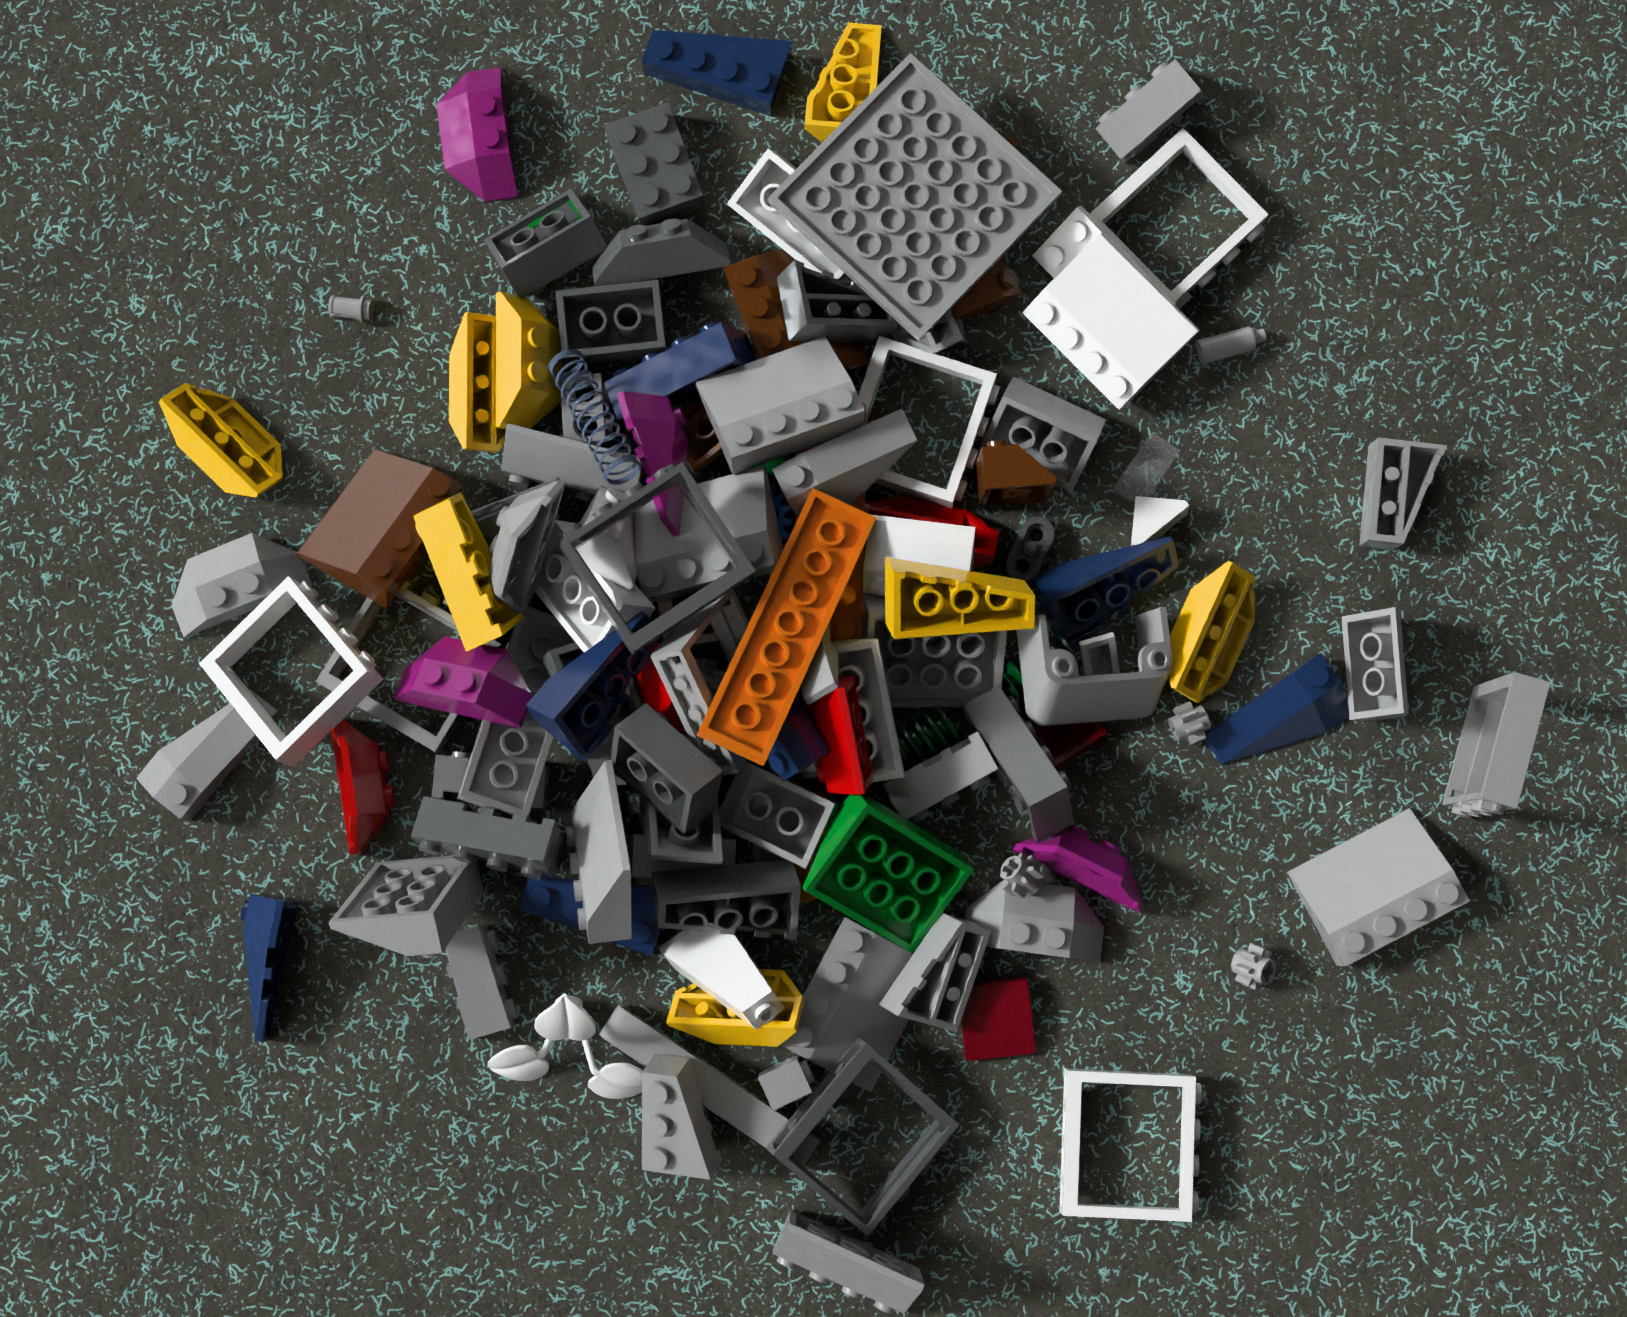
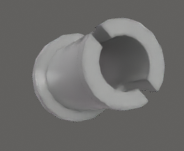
[328,295,374,323]

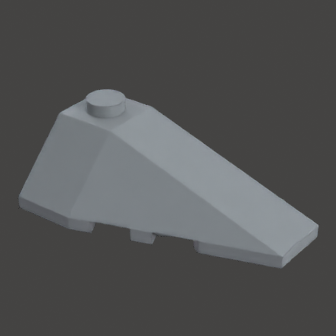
[772,409,918,518]

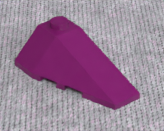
[617,391,689,537]

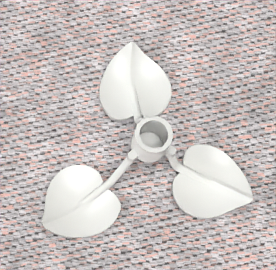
[487,993,643,1099]

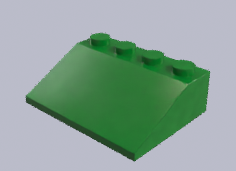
[802,794,974,953]

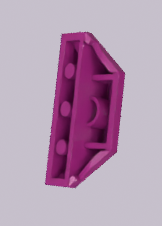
[436,67,518,202]
[394,636,533,728]
[1011,825,1144,913]

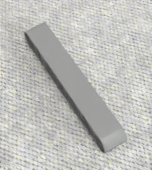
[599,1004,821,1166]

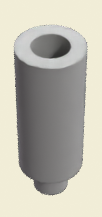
[1196,326,1267,364]

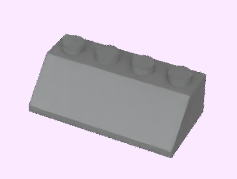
[501,423,647,504]

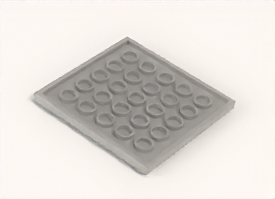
[768,53,1062,342]

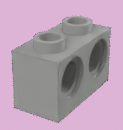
[560,373,614,448]
[758,1055,816,1111]

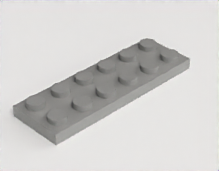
[457,606,575,817]

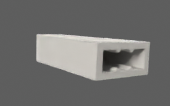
[659,928,786,1029]

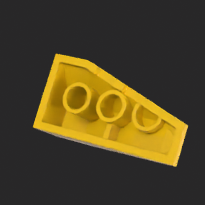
[804,22,882,142]

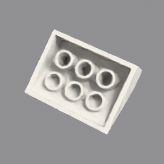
[1022,233,1199,409]

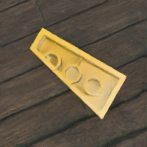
[413,492,525,652]
[885,557,1035,639]

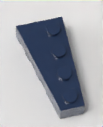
[642,30,793,117]
[603,322,757,422]
[518,876,663,956]

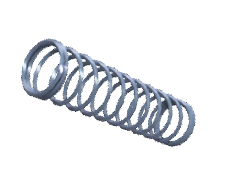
[548,349,640,485]

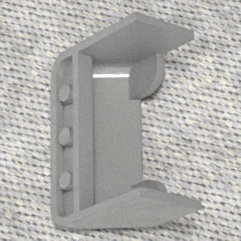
[1016,607,1173,727]

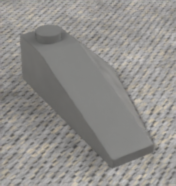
[136,690,278,821]

